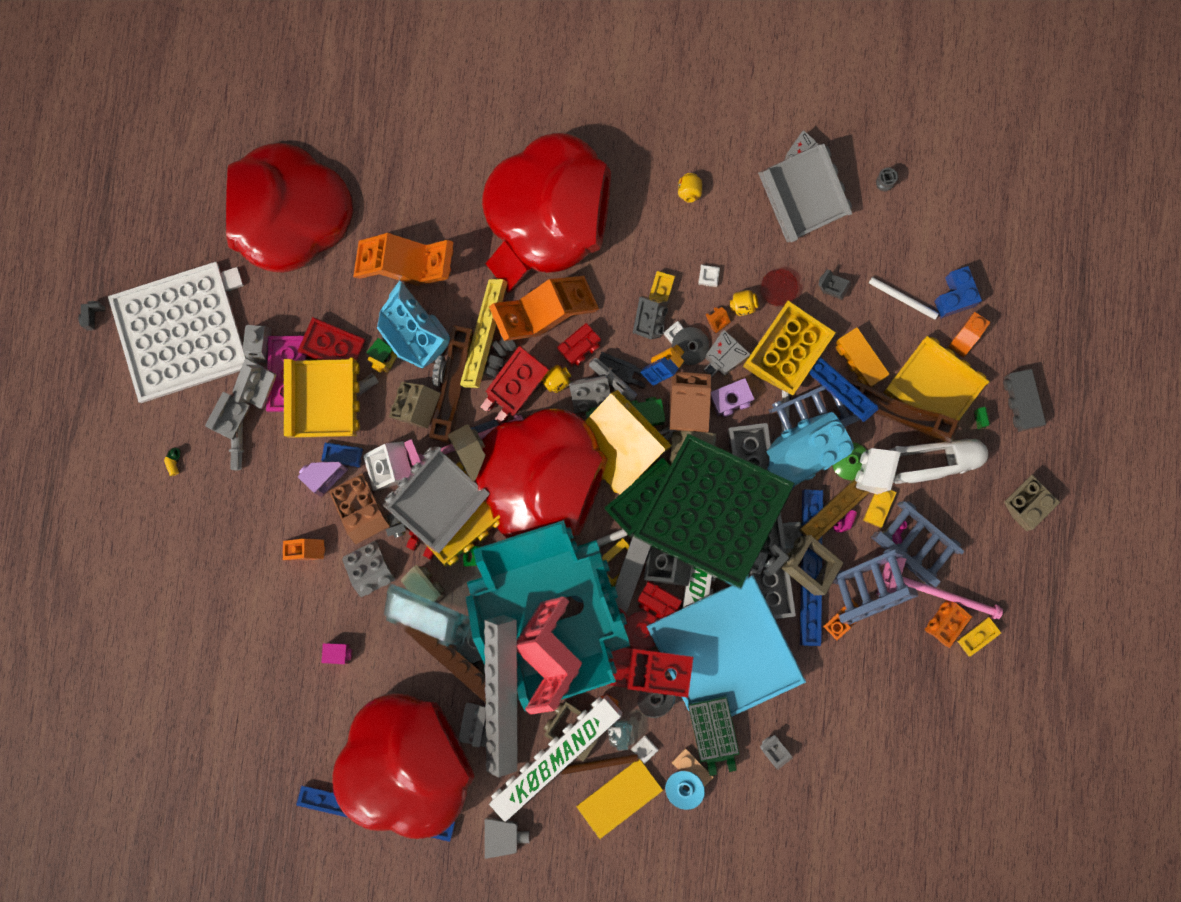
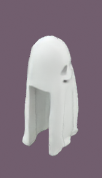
[890,439,988,484]

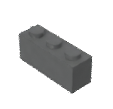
[1003,369,1046,432]

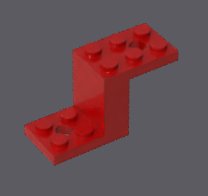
[608,648,693,697]

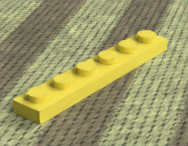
[460,279,508,388]

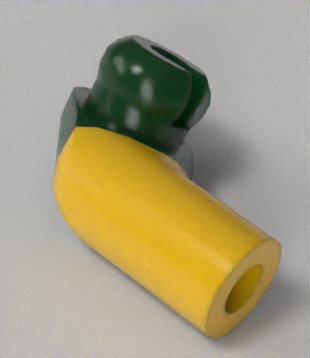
[164,447,181,476]

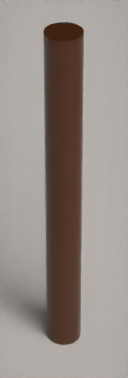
[561,754,639,775]

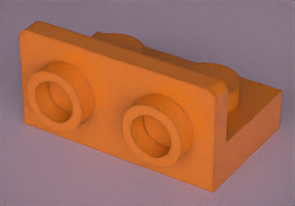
[925,600,972,648]

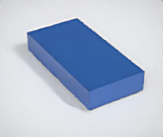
[321,442,363,468]

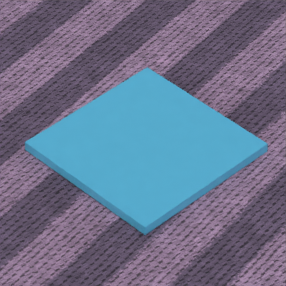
[647,575,806,716]

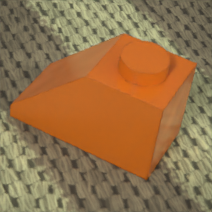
[948,312,990,357]
[283,539,325,560]

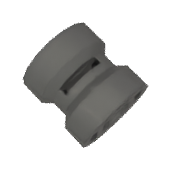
[876,168,898,191]
[491,336,517,359]
[483,355,505,379]

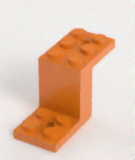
[353,233,453,286]
[489,276,599,341]

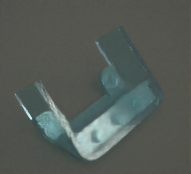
[384,584,470,647]

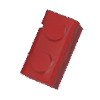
[557,323,601,367]
[637,581,682,619]

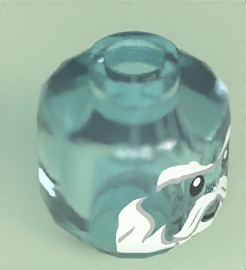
[608,721,635,751]

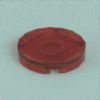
[760,269,798,307]

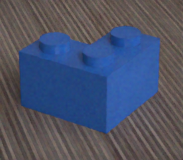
[934,266,982,318]

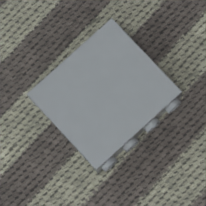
[758,144,852,242]
[383,447,490,553]

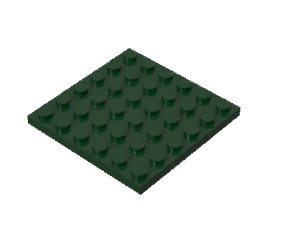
[634,434,795,590]

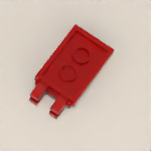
[481,346,550,424]

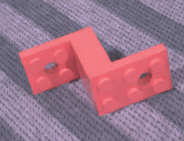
[517,596,582,714]

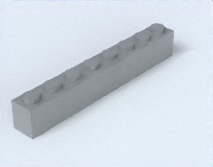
[484,615,517,778]

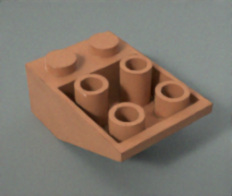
[670,372,711,432]
[329,473,390,545]

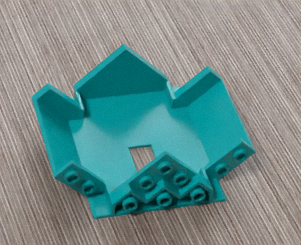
[466,520,631,711]

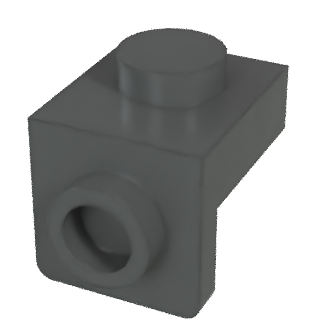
[818,269,851,300]
[78,301,105,331]
[385,514,408,538]

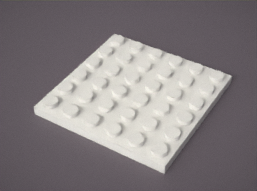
[108,262,247,403]

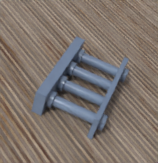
[768,386,860,430]
[871,501,964,588]
[832,548,919,624]

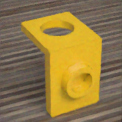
[368,352,398,373]

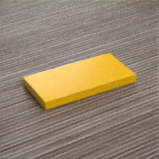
[576,758,663,839]

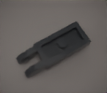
[599,352,645,389]

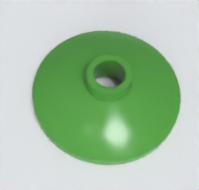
[832,442,866,480]

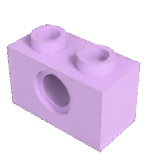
[710,378,754,417]

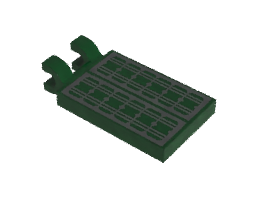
[688,695,740,776]

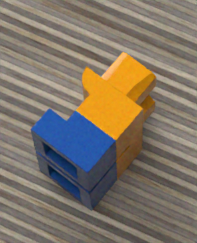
[640,344,684,386]

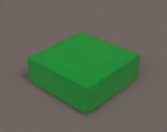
[366,338,393,363]
[974,407,990,429]

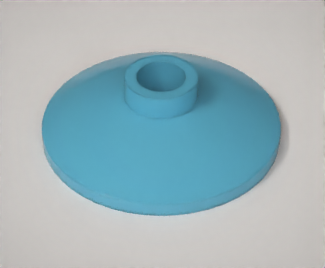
[665,771,705,810]

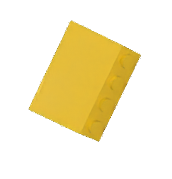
[743,301,836,395]

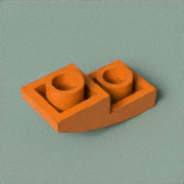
[823,599,860,641]

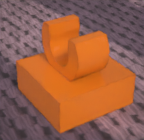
[706,307,731,333]

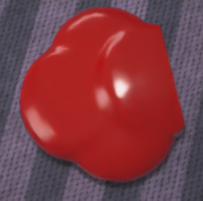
[482,133,611,273]
[226,143,353,273]
[474,409,608,539]
[333,693,475,839]

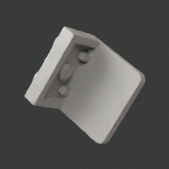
[342,541,395,597]

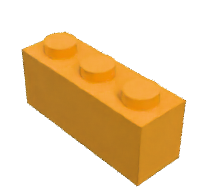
[835,327,890,387]

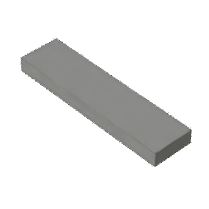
[615,535,651,613]

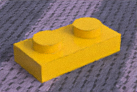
[649,271,675,301]
[863,490,897,528]
[957,617,1001,656]

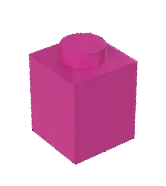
[321,643,352,664]

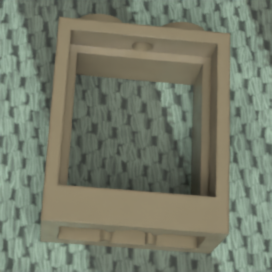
[781,535,843,596]
[544,701,601,762]

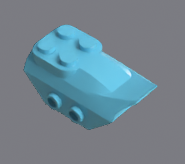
[377,280,450,368]
[766,412,854,486]

